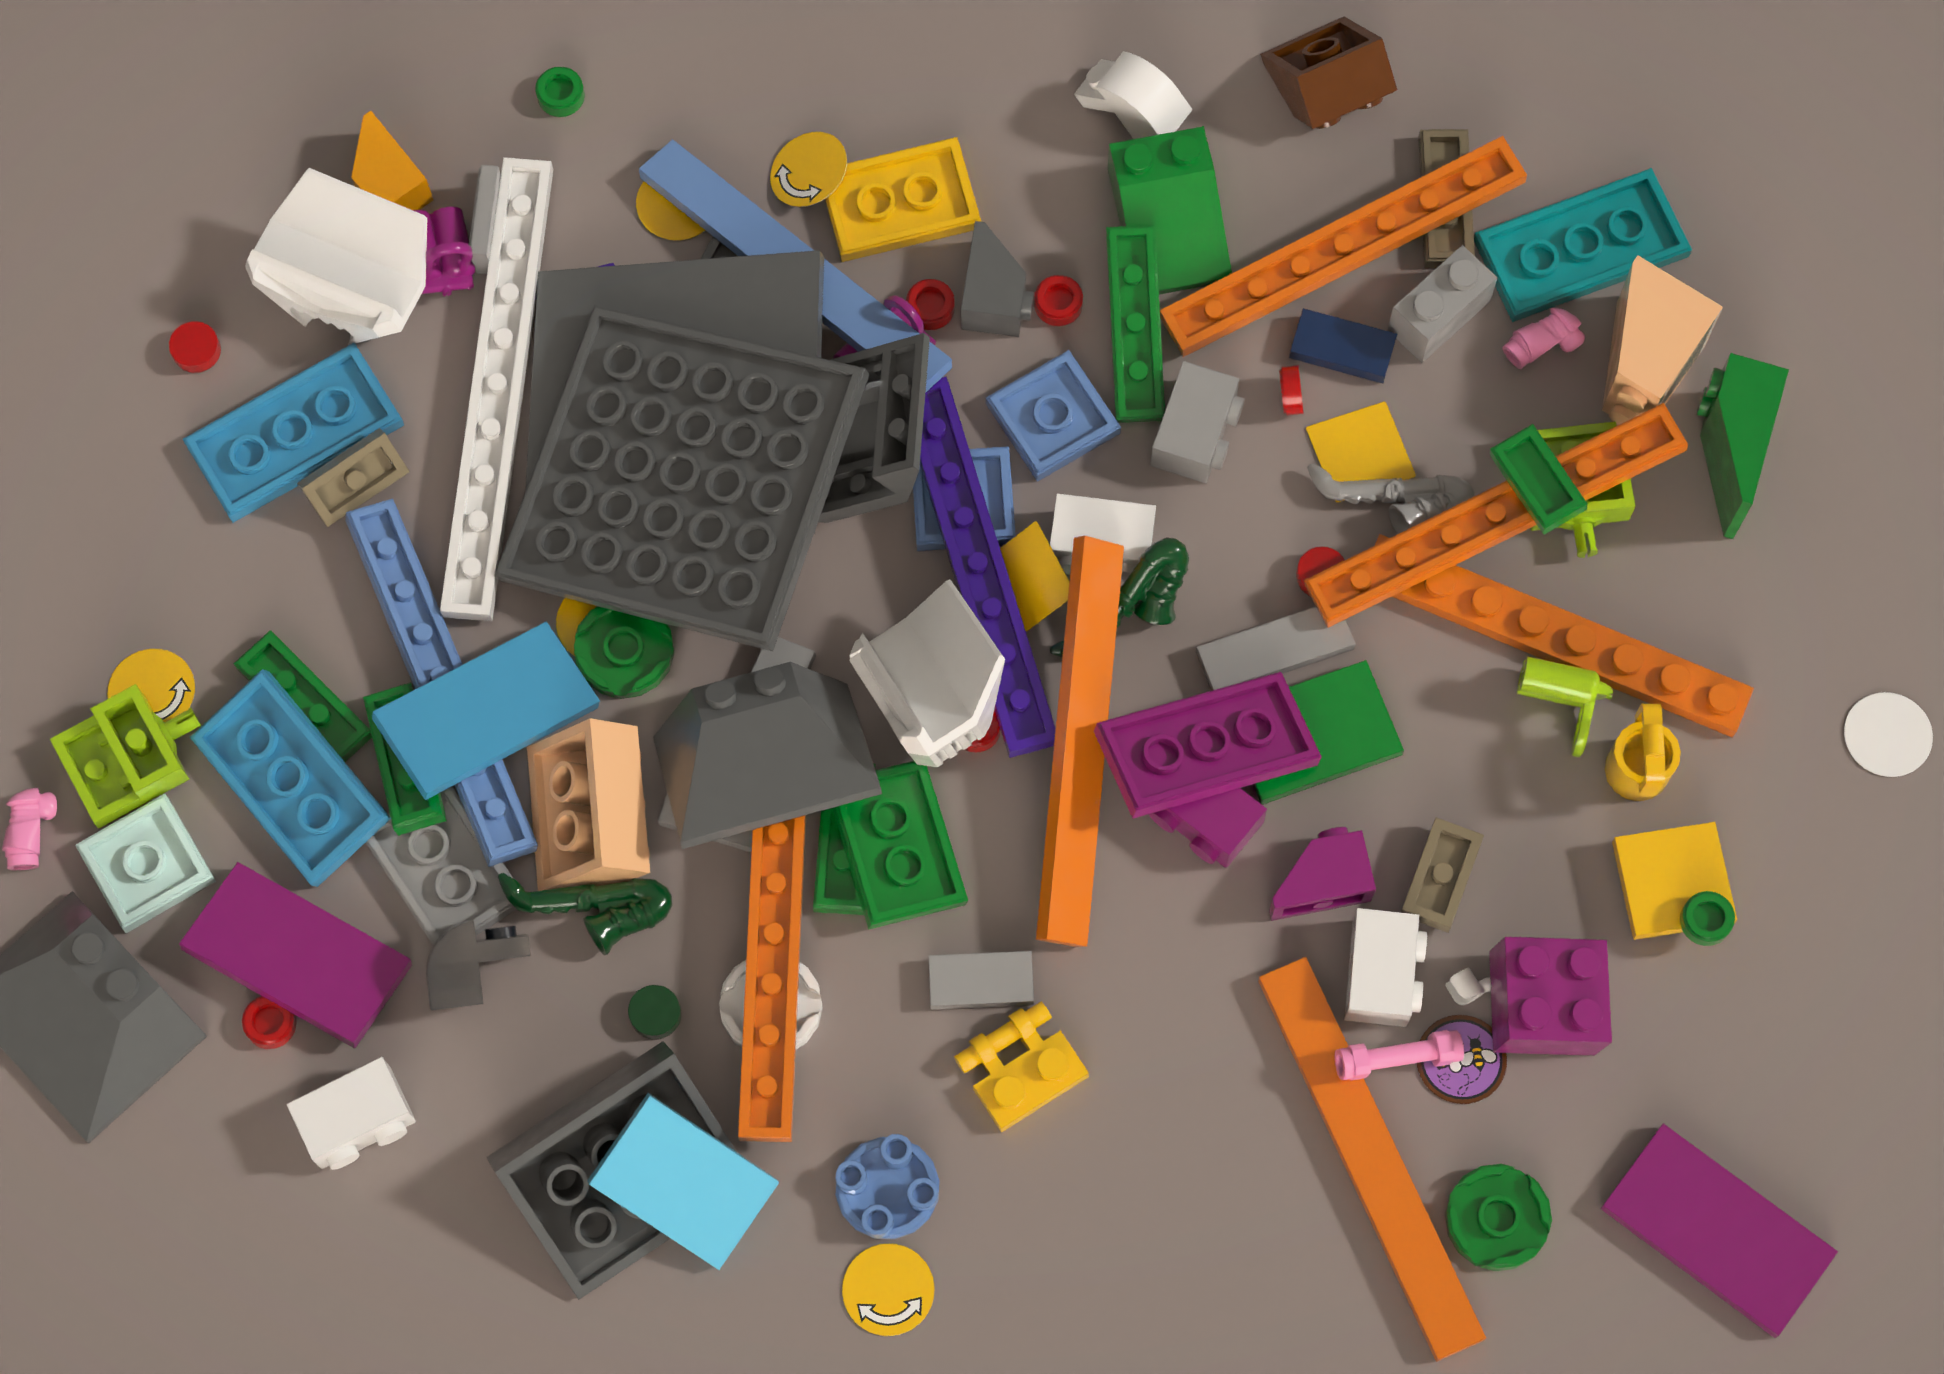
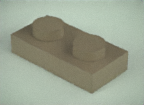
[297,428,410,527]
[1401,817,1484,933]

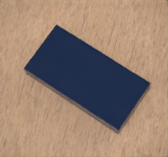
[1289,308,1397,384]

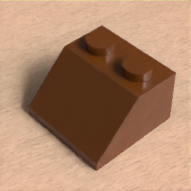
[1260,16,1397,129]

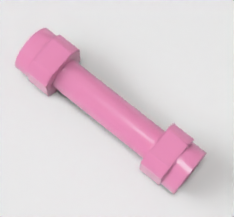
[1335,1030,1464,1080]

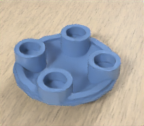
[835,1134,940,1239]

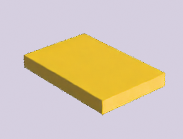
[824,137,982,262]

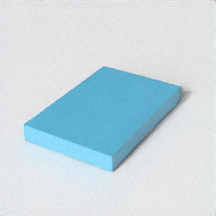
[587,1093,779,1270]

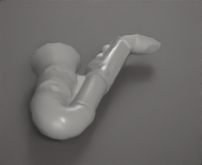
[1307,463,1474,534]

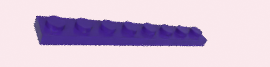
[920,376,1056,758]

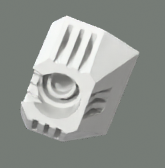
[245,168,427,345]
[849,579,1005,767]

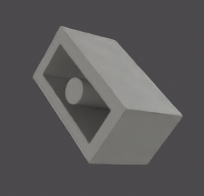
[1387,245,1498,363]
[1150,361,1245,484]

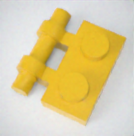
[954,1001,1089,1133]

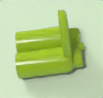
[1516,656,1613,757]

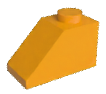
[351,111,434,210]

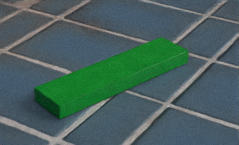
[1106,225,1165,423]

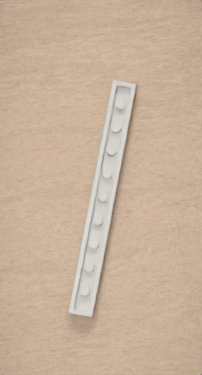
[440,157,554,621]

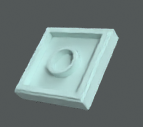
[75,794,216,933]

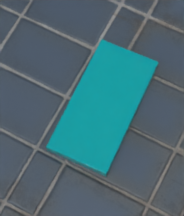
[1474,168,1692,323]

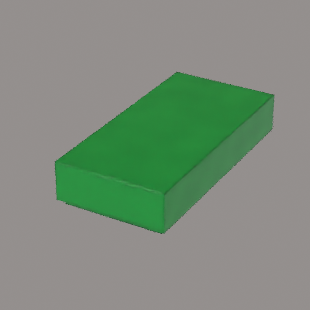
[1490,424,1588,535]

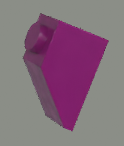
[1269,827,1376,921]

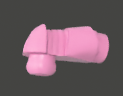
[1502,308,1585,369]
[2,788,57,870]

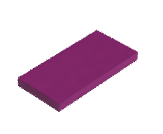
[1094,672,1322,819]
[179,862,412,1049]
[1600,1123,1838,1338]

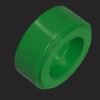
[535,67,585,117]
[1680,891,1735,946]

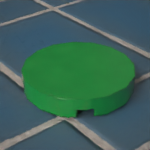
[574,606,674,699]
[1444,1164,1552,1271]

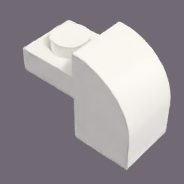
[1074,51,1193,139]

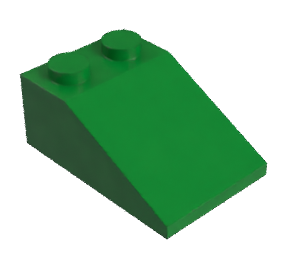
[1107,126,1232,295]
[1696,353,1789,539]

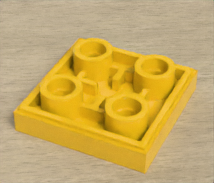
[1612,822,1737,940]

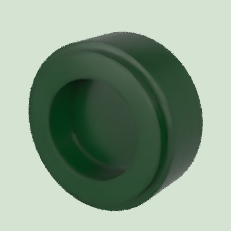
[628,985,681,1039]

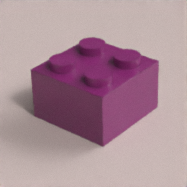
[1489,937,1612,1056]

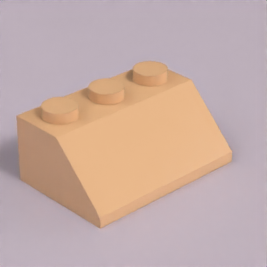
[527,718,650,891]

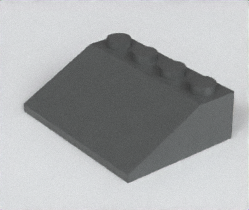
[486,1041,737,1300]

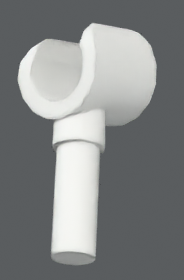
[1445,968,1491,1005]

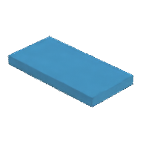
[182,343,404,523]
[372,621,600,800]
[190,669,391,887]

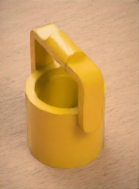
[1604,704,1681,801]

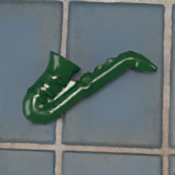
[1050,537,1189,657]
[498,873,672,956]

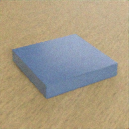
[986,350,1121,482]
[913,446,1016,551]

